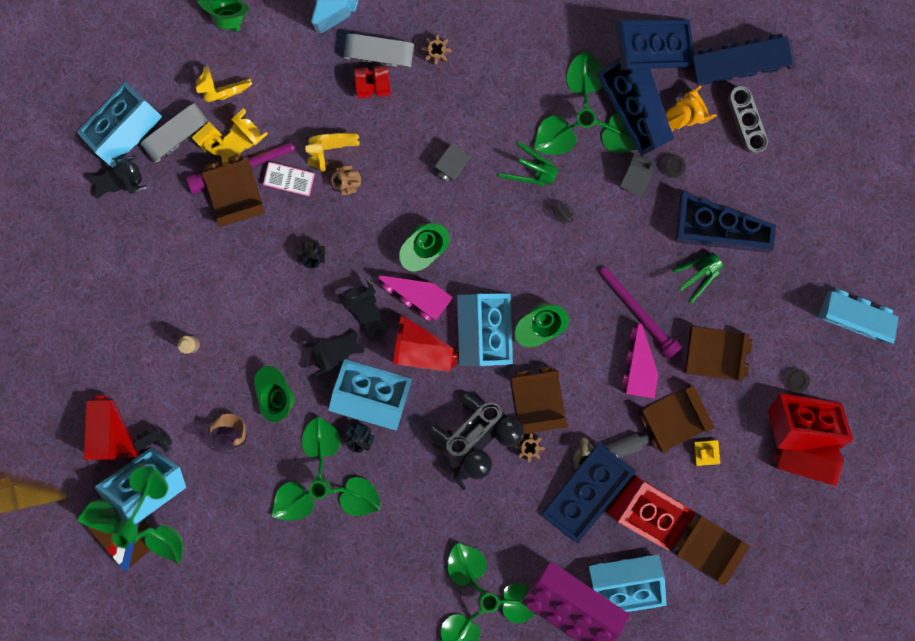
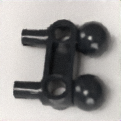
[428,393,524,480]

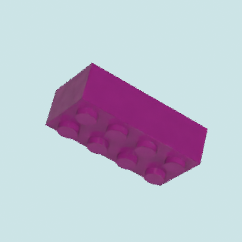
[521,561,630,641]

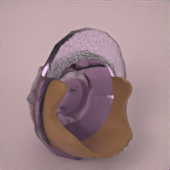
[204,413,248,455]

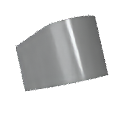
[343,34,414,68]
[728,86,768,154]
[141,103,209,163]

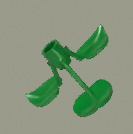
[534,51,637,155]
[272,417,381,520]
[77,465,183,565]
[441,543,536,641]

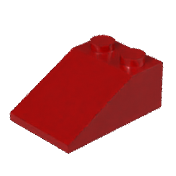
[767,393,854,451]
[606,474,695,552]

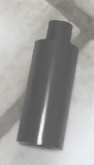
[606,433,650,458]

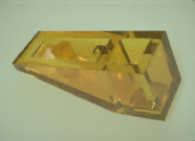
[0,477,69,514]

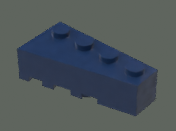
[693,33,796,85]
[596,57,674,157]
[675,191,776,253]

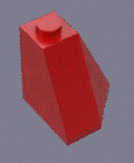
[393,316,458,372]
[84,395,139,460]
[772,444,845,487]

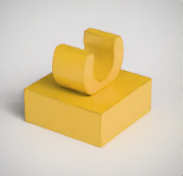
[192,122,224,154]
[694,440,720,466]

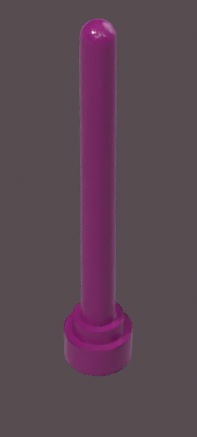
[186,142,296,195]
[599,267,682,359]

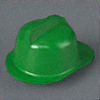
[197,0,249,32]
[399,223,450,272]
[514,303,569,347]
[254,366,295,422]

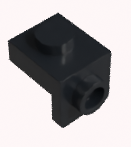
[132,429,172,453]

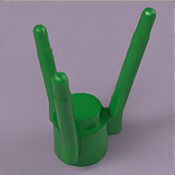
[497,141,559,187]
[673,252,724,304]

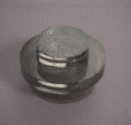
[662,155,686,178]
[553,202,574,225]
[786,369,810,393]

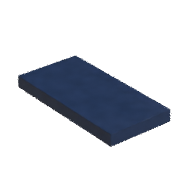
[615,20,695,70]
[541,441,636,544]

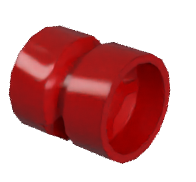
[355,65,391,99]

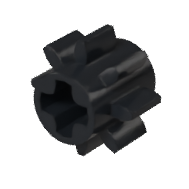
[297,239,325,269]
[343,423,375,453]

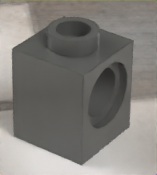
[435,143,471,182]
[620,153,656,196]

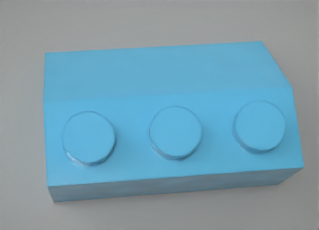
[312,0,359,33]
[77,81,162,168]
[818,289,899,344]
[457,293,513,366]
[328,360,412,431]
[95,447,186,524]
[589,555,667,612]

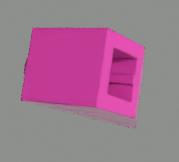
[379,275,453,321]
[621,323,659,399]

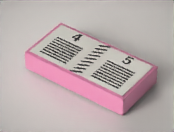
[263,162,315,197]

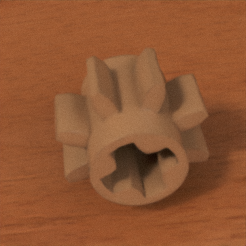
[422,35,452,66]
[331,165,361,195]
[515,433,545,463]

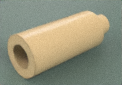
[178,336,200,354]

